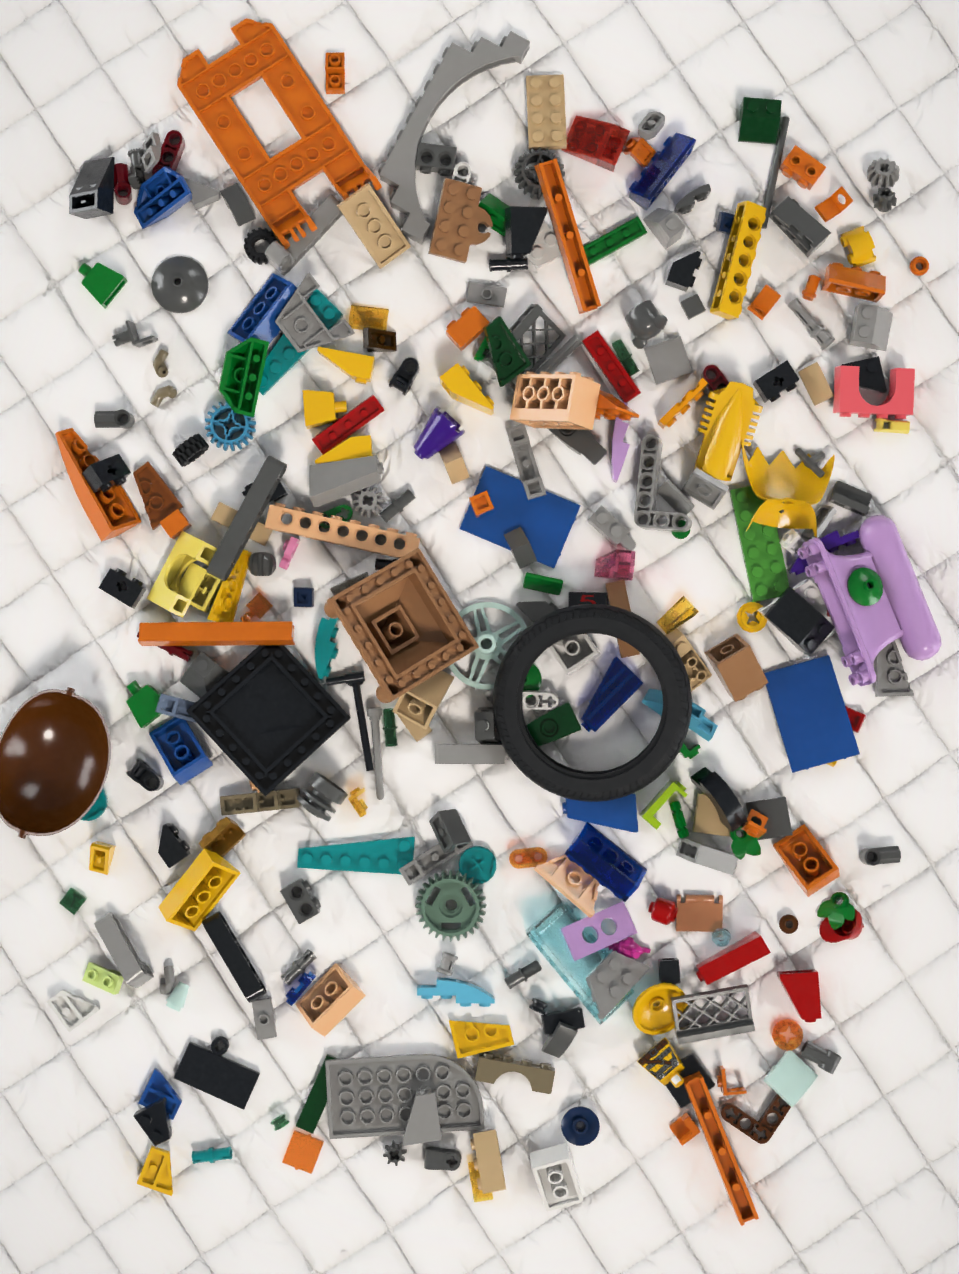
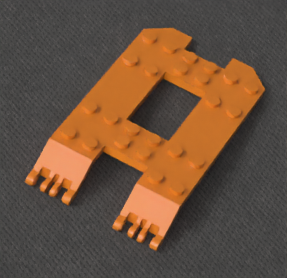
[177,18,382,249]

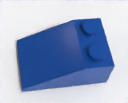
[149,717,214,785]

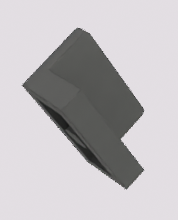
[828,481,872,516]
[429,809,471,854]

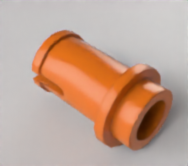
[802,275,821,301]

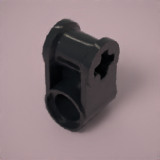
[389,357,420,396]
[126,758,164,791]

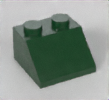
[738,97,782,145]

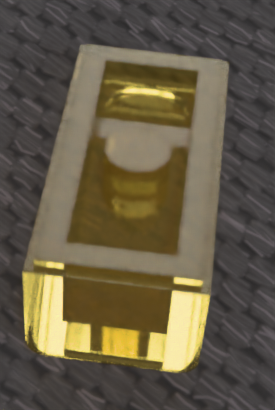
[656,596,699,634]

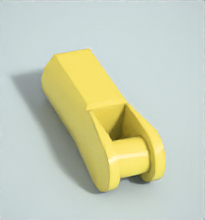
[874,418,910,434]

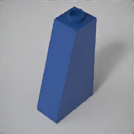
[562,793,638,833]

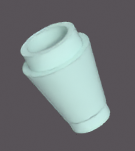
[166,981,190,1012]

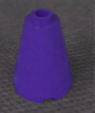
[414,406,465,460]

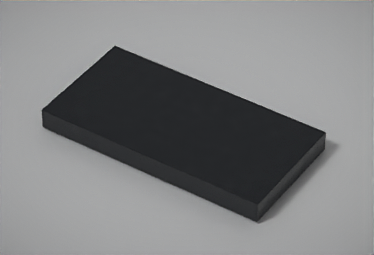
[174,1041,260,1110]

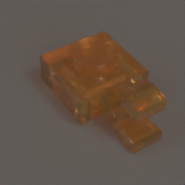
[240,592,273,622]

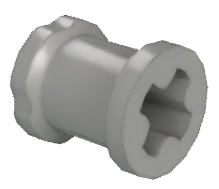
[436,951,458,976]

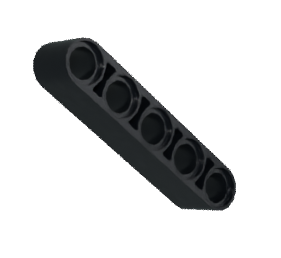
[202,911,267,1003]

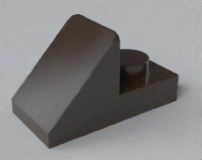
[363,328,397,352]

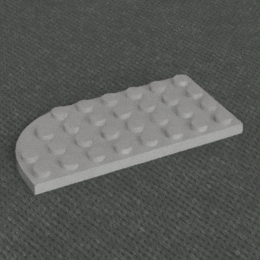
[325,1054,485,1139]

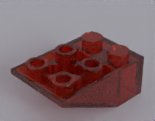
[561,115,630,172]

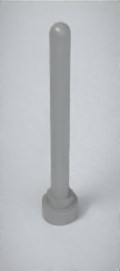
[367,708,384,800]

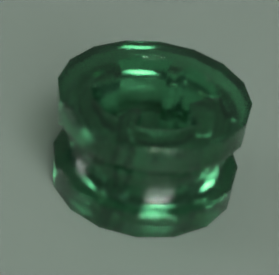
[270,1113,290,1131]

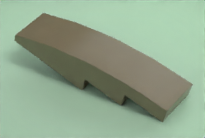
[220,788,302,816]

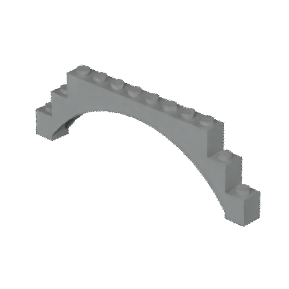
[378,31,530,245]

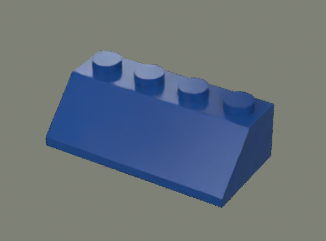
[227,273,297,344]

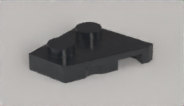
[842,356,887,393]
[133,1097,172,1146]

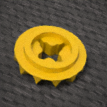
[737,602,767,633]

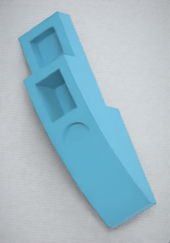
[642,688,718,742]
[417,977,495,1007]

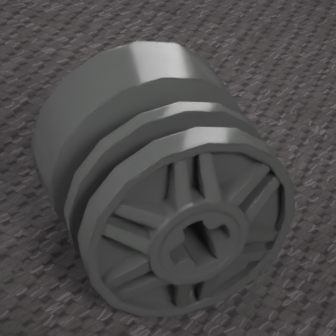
[296,772,348,822]

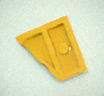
[137,1145,173,1196]

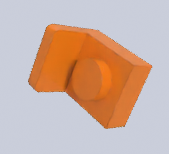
[623,137,657,167]

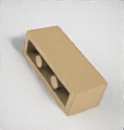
[470,1129,507,1194]

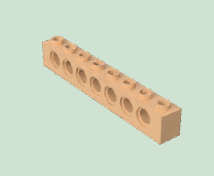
[265,502,420,558]

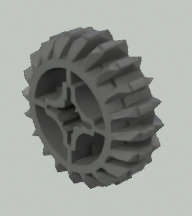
[514,147,565,200]

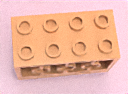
[510,371,601,430]

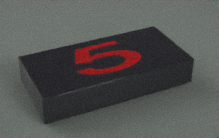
[568,592,607,607]

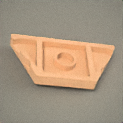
[534,851,601,918]

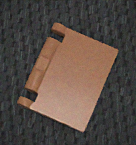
[676,894,723,932]

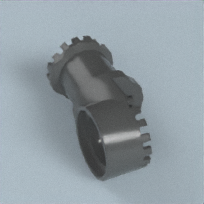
[127,148,146,190]

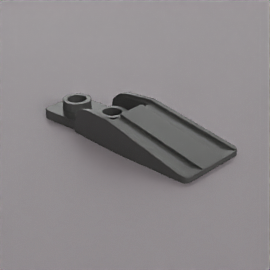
[548,429,607,465]

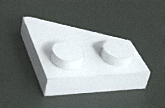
[46,990,100,1033]

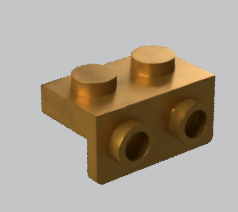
[198,817,246,857]

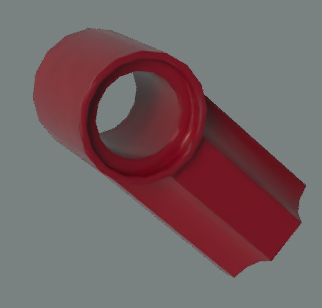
[114,163,132,205]

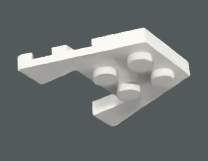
[525,194,590,269]

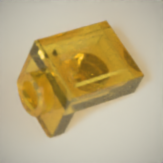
[348,787,368,818]

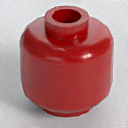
[648,897,678,925]

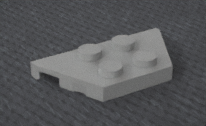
[586,951,650,1020]

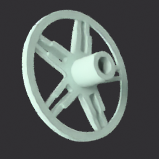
[449,602,527,690]

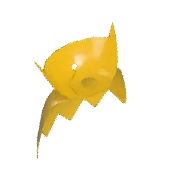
[742,443,835,538]

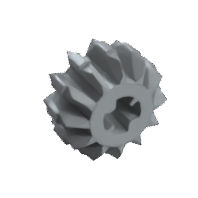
[867,157,900,190]
[352,486,385,518]

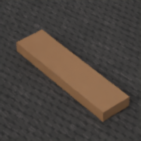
[605,580,640,658]

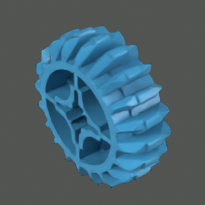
[204,401,256,451]

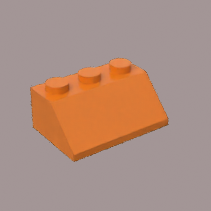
[821,262,886,303]

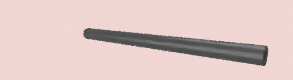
[762,116,790,229]

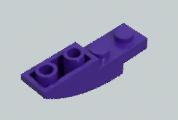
[788,530,859,575]

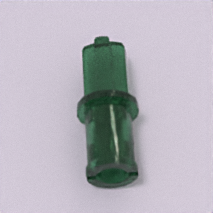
[612,339,640,376]
[383,708,398,747]

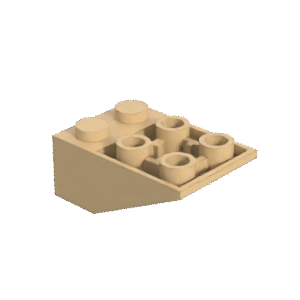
[665,627,712,692]

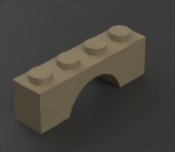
[475,1052,555,1094]

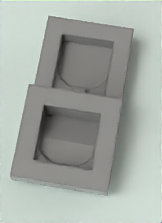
[141,132,161,173]

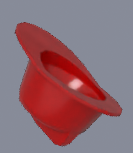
[819,909,864,943]

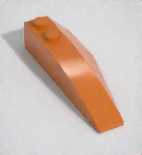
[55,428,142,542]

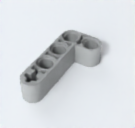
[94,912,154,988]

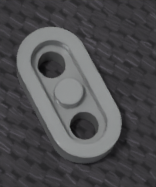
[638,111,665,140]

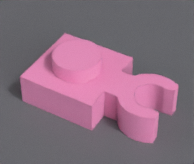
[279,536,300,570]

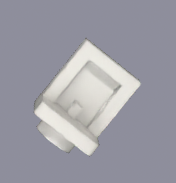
[779,529,806,558]

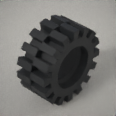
[244,227,279,265]
[172,433,209,467]

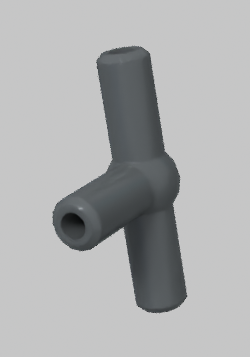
[795,448,825,478]

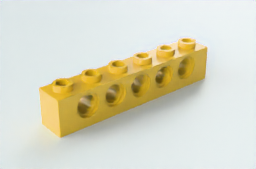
[710,200,767,320]

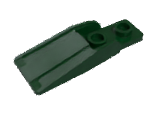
[527,702,581,746]

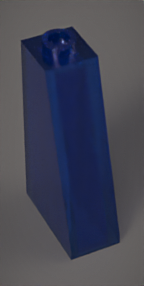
[580,656,643,732]

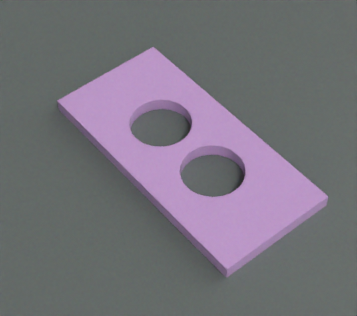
[560,901,638,961]

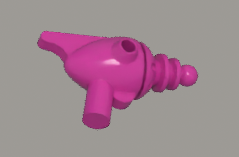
[605,937,651,959]

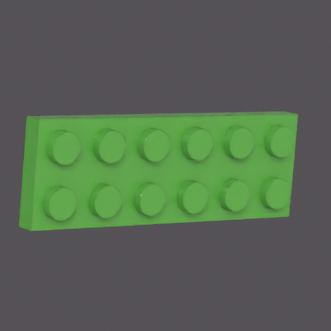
[729,486,790,602]

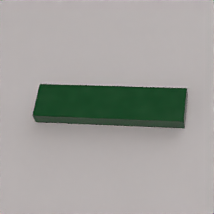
[296,1054,338,1134]

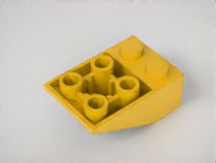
[439,363,494,416]

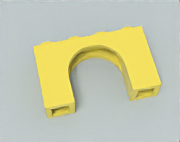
[146,531,218,618]

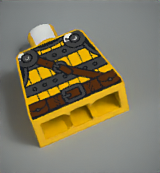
[637,1038,685,1088]

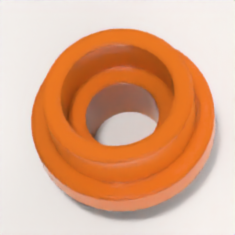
[910,256,929,276]

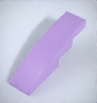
[611,401,630,483]

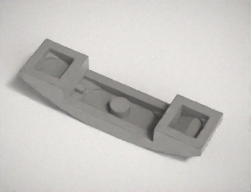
[506,424,547,500]
[399,841,474,886]

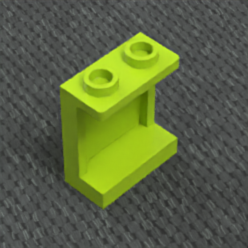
[639,780,688,830]

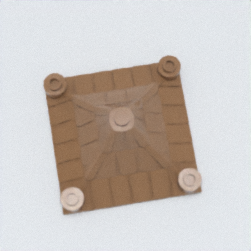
[324,548,479,703]

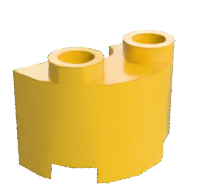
[840,226,876,267]

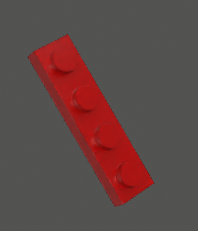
[582,330,641,403]
[312,394,385,455]

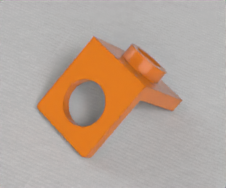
[814,186,853,223]
[747,284,781,320]
[741,809,768,838]
[716,1065,747,1096]

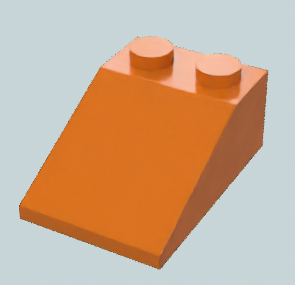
[773,824,840,897]

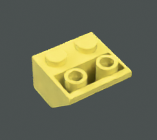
[179,563,222,613]

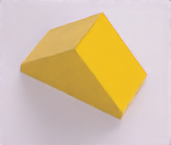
[89,841,116,875]

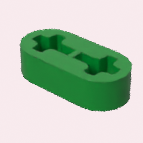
[320,504,353,529]

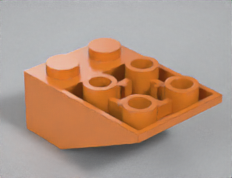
[595,390,639,421]

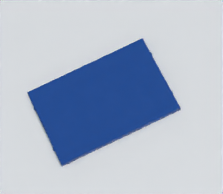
[460,466,581,569]
[764,655,860,773]

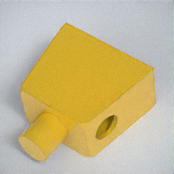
[302,390,347,429]

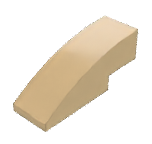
[211,502,273,546]

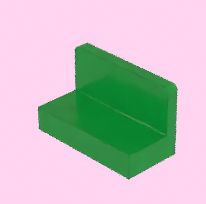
[478,193,510,237]

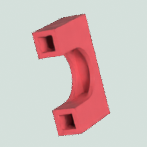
[833,365,915,419]

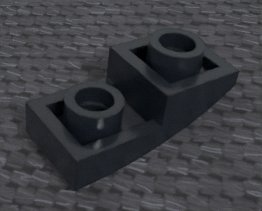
[541,1007,585,1035]

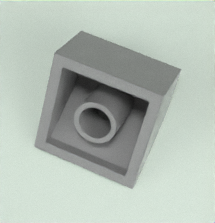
[848,303,893,351]

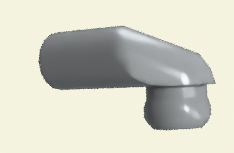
[159,966,175,994]

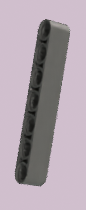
[207,455,287,581]

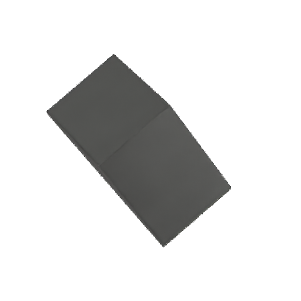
[504,527,537,569]

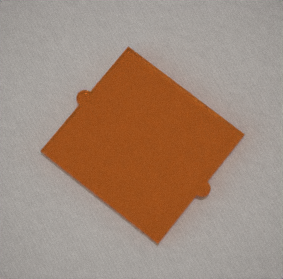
[282,1130,324,1174]

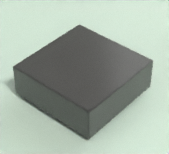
[680,294,706,320]

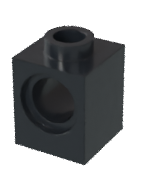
[658,957,681,985]

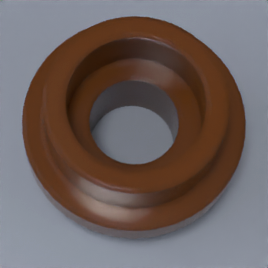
[779,914,798,934]

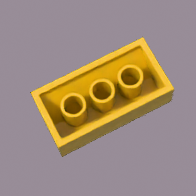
[158,848,241,931]

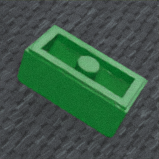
[523,572,563,595]

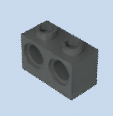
[416,142,457,177]
[280,878,322,925]

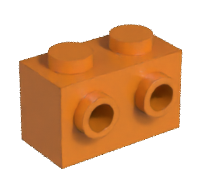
[779,145,826,191]
[446,306,490,351]

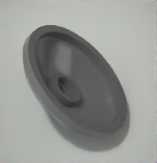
[151,256,209,313]

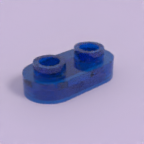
[285,971,316,1006]

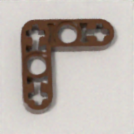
[720,1094,791,1144]

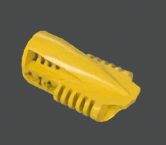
[694,381,763,481]

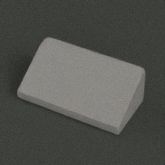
[657,480,695,515]

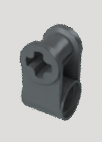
[424,1146,462,1171]

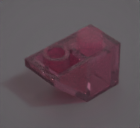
[594,549,636,580]

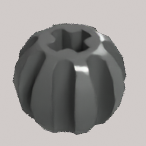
[248,552,276,576]

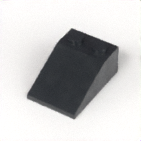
[764,587,835,656]

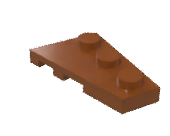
[133,462,184,530]

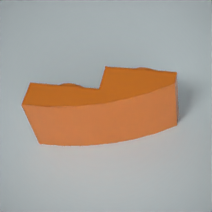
[325,52,345,94]

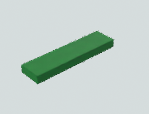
[583,216,647,266]

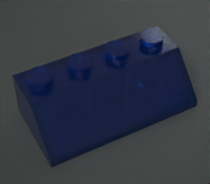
[628,132,696,211]
[564,822,647,902]

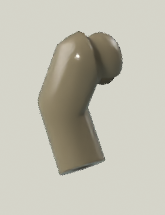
[153,349,169,378]
[150,385,177,408]

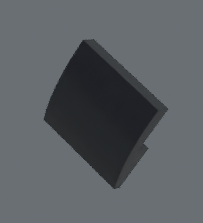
[665,1052,715,1108]

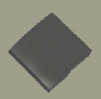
[746,796,793,840]

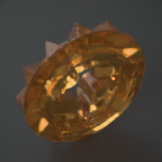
[772,1019,803,1051]

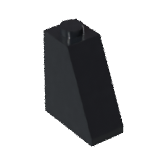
[505,206,548,259]

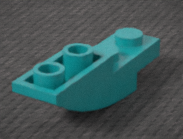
[315,617,339,680]

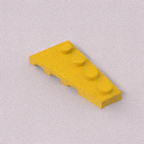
[207,549,252,622]

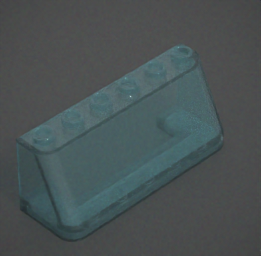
[525,901,635,1025]

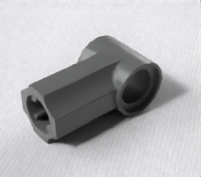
[94,409,135,429]
[859,846,901,866]
[800,1040,842,1075]

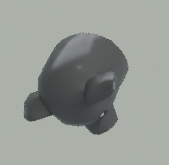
[625,300,668,349]

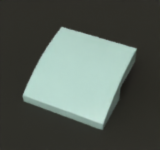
[763,1049,818,1107]

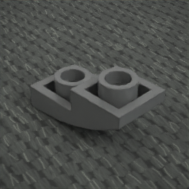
[220,183,256,227]
[674,184,711,214]
[541,1021,578,1058]

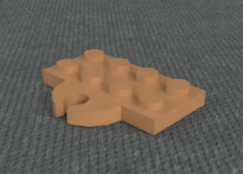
[428,178,493,264]

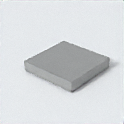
[644,336,693,385]
[681,467,729,510]

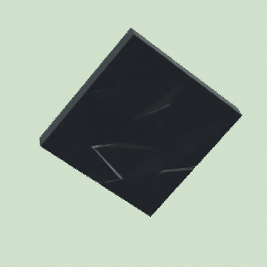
[186,645,351,797]

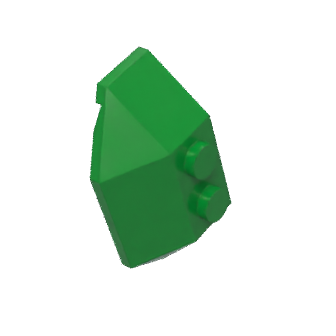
[218,337,269,417]

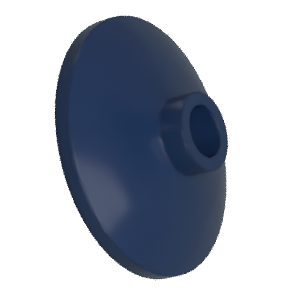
[561,1106,600,1146]

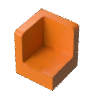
[469,490,494,518]
[160,509,192,539]
[669,1112,701,1146]

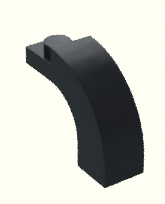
[690,767,748,832]

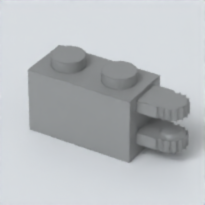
[587,505,636,552]

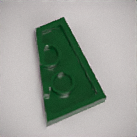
[483,316,532,387]

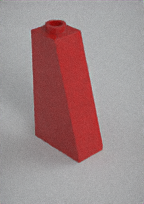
[695,931,771,985]

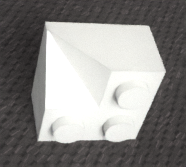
[549,634,601,676]

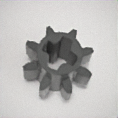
[873,188,897,212]
[383,1140,407,1166]

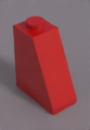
[777,969,822,1023]

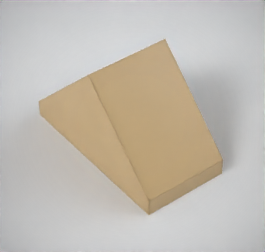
[439,442,470,484]

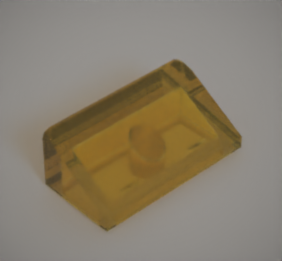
[349,305,389,331]

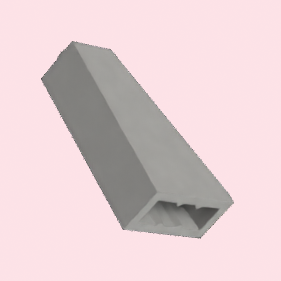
[309,455,384,507]
[435,744,508,764]

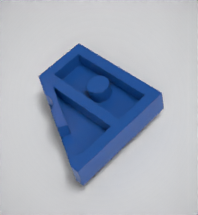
[138,1068,182,1120]

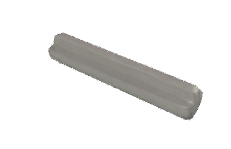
[535,335,582,374]

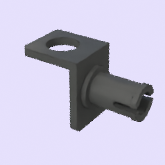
[112,320,159,348]

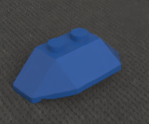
[134,166,192,229]

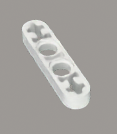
[484,689,559,710]

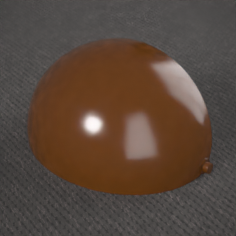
[0,687,111,839]

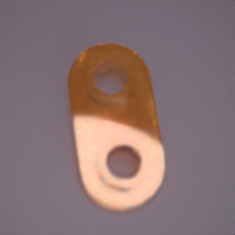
[509,847,548,869]

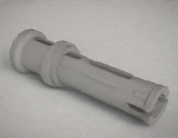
[787,298,835,351]

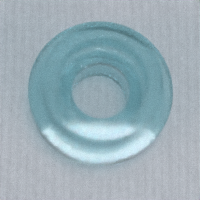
[712,928,731,947]

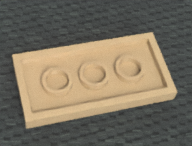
[526,74,567,150]
[337,183,411,269]

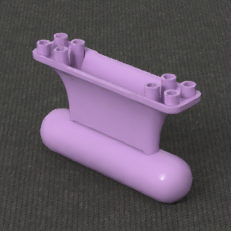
[798,515,942,686]

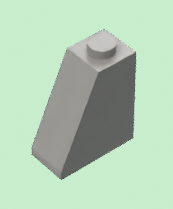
[643,208,685,250]
[676,838,738,875]
[403,1087,442,1146]

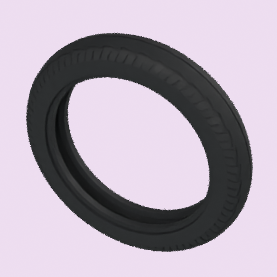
[493,604,692,802]

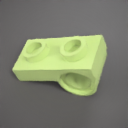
[82,962,124,995]

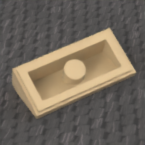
[798,362,834,406]

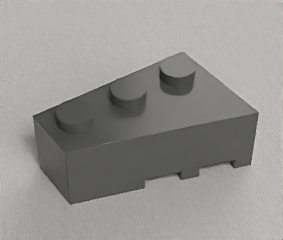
[769,196,831,257]

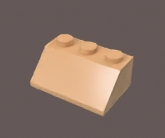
[295,963,366,1037]

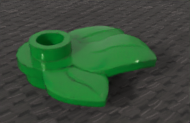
[730,825,763,860]
[817,892,856,930]

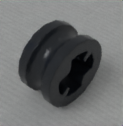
[529,998,548,1014]
[211,1036,229,1055]

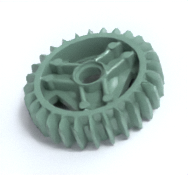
[415,869,487,942]

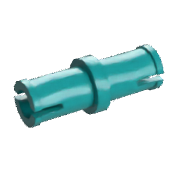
[191,1146,233,1164]

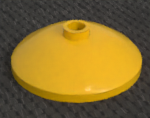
[632,983,688,1035]

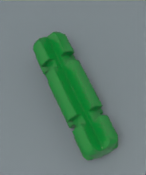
[669,801,689,839]

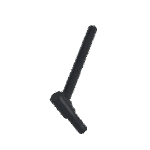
[326,671,374,771]

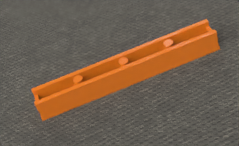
[534,158,601,314]
[138,621,295,646]
[683,1071,759,1226]

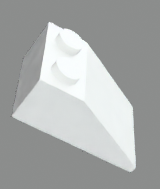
[530,1143,584,1212]

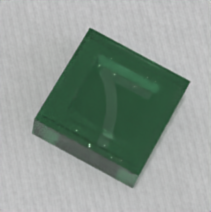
[59,887,87,915]

